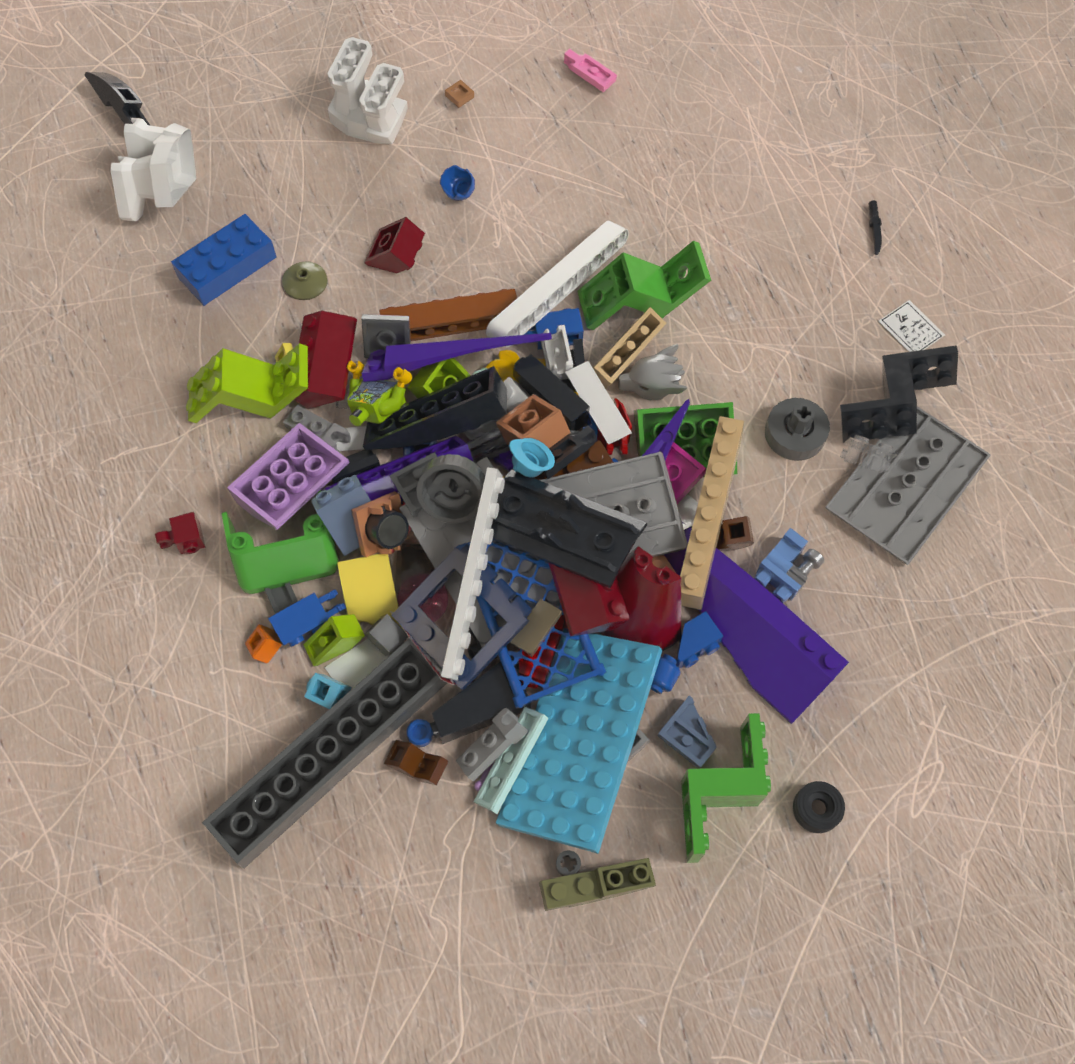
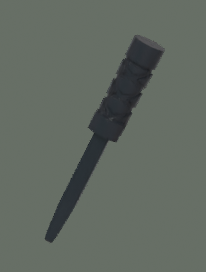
[868,200,882,255]

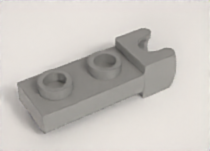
[283,405,351,453]
[456,708,528,781]

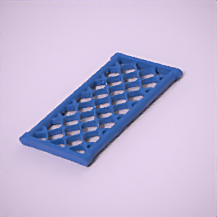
[454,539,606,708]

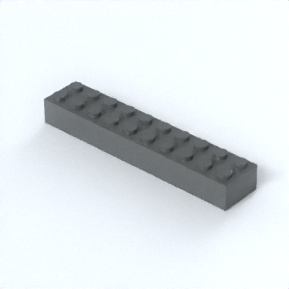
[202,638,448,869]

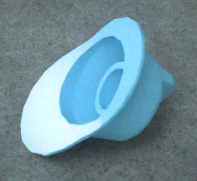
[509,438,555,478]

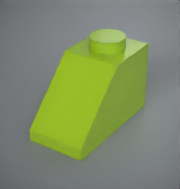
[303,614,365,666]

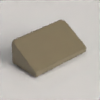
[510,599,562,657]

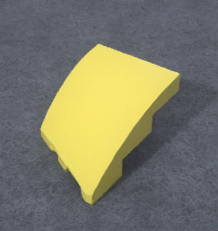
[337,554,403,629]

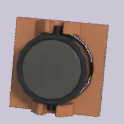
[351,491,409,557]

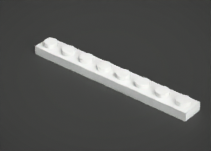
[441,467,505,681]

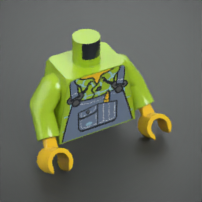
[347,360,412,426]

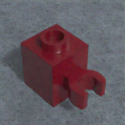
[155,511,206,554]

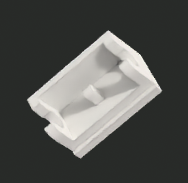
[541,325,573,380]

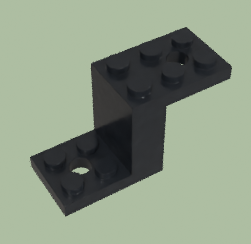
[840,345,958,443]

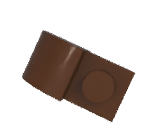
[716,516,754,551]

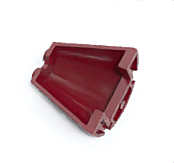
[600,546,682,651]

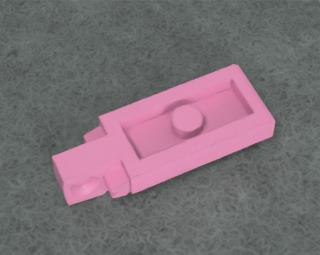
[564,49,617,92]

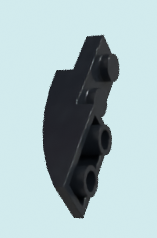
[85,72,151,126]

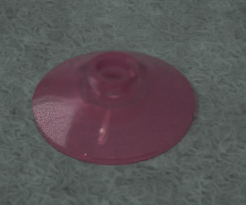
[397,574,448,622]

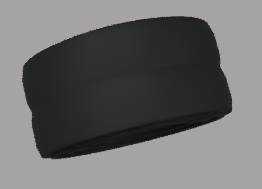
[793,781,845,833]

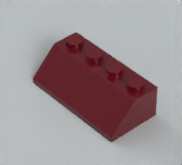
[294,310,357,409]
[549,563,630,637]

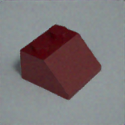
[364,217,425,274]

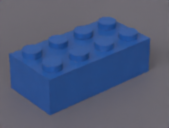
[171,214,277,306]

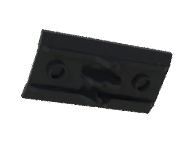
[473,470,647,588]

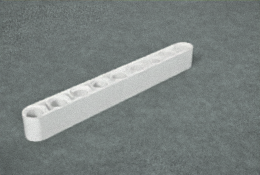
[486,221,629,347]

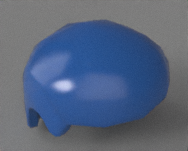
[440,165,475,201]

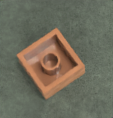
[496,394,571,448]

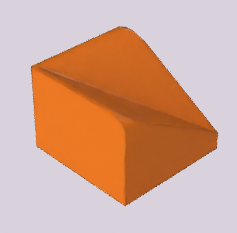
[245,624,282,663]

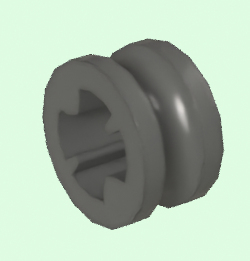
[556,850,581,876]

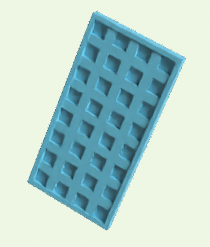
[496,628,662,854]

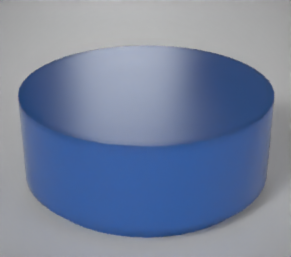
[406,719,434,747]

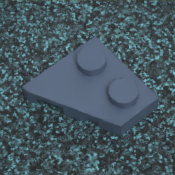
[657,696,717,769]

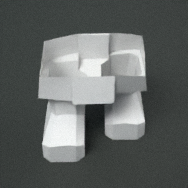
[327,37,408,144]
[111,118,196,221]

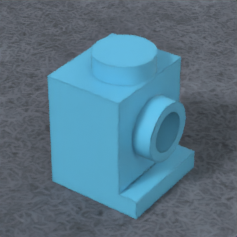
[304,673,352,709]

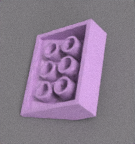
[227,423,350,530]

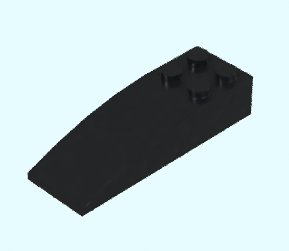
[363,366,507,450]

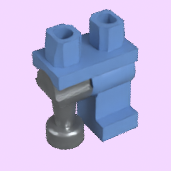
[754,528,824,603]

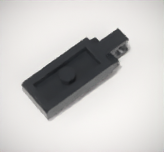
[541,426,598,479]

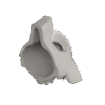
[618,344,687,400]

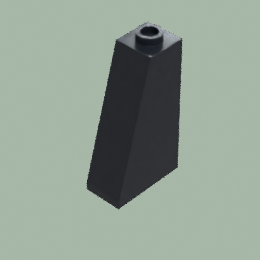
[513,354,590,431]
[430,656,531,744]

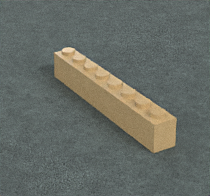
[680,416,744,610]

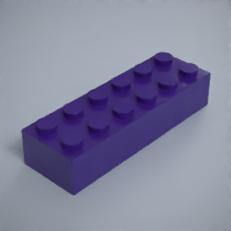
[321,435,473,504]

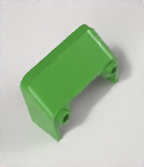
[222,490,339,594]

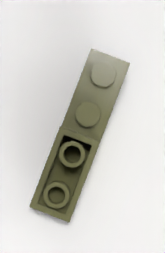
[539,858,656,911]

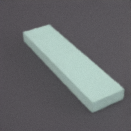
[473,707,549,814]

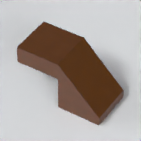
[384,740,449,786]

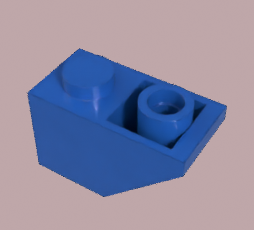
[676,611,723,669]

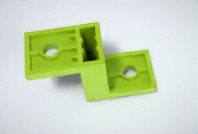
[186,343,308,423]

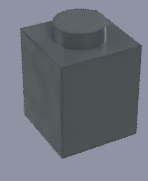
[365,614,409,656]

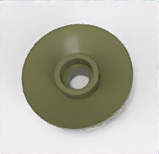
[282,262,328,300]

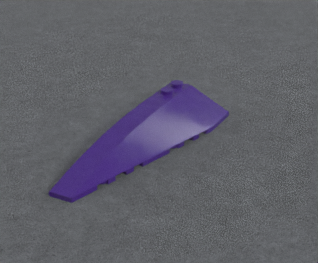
[664,522,849,724]

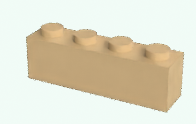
[592,307,666,389]

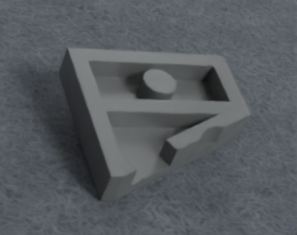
[390,452,437,517]

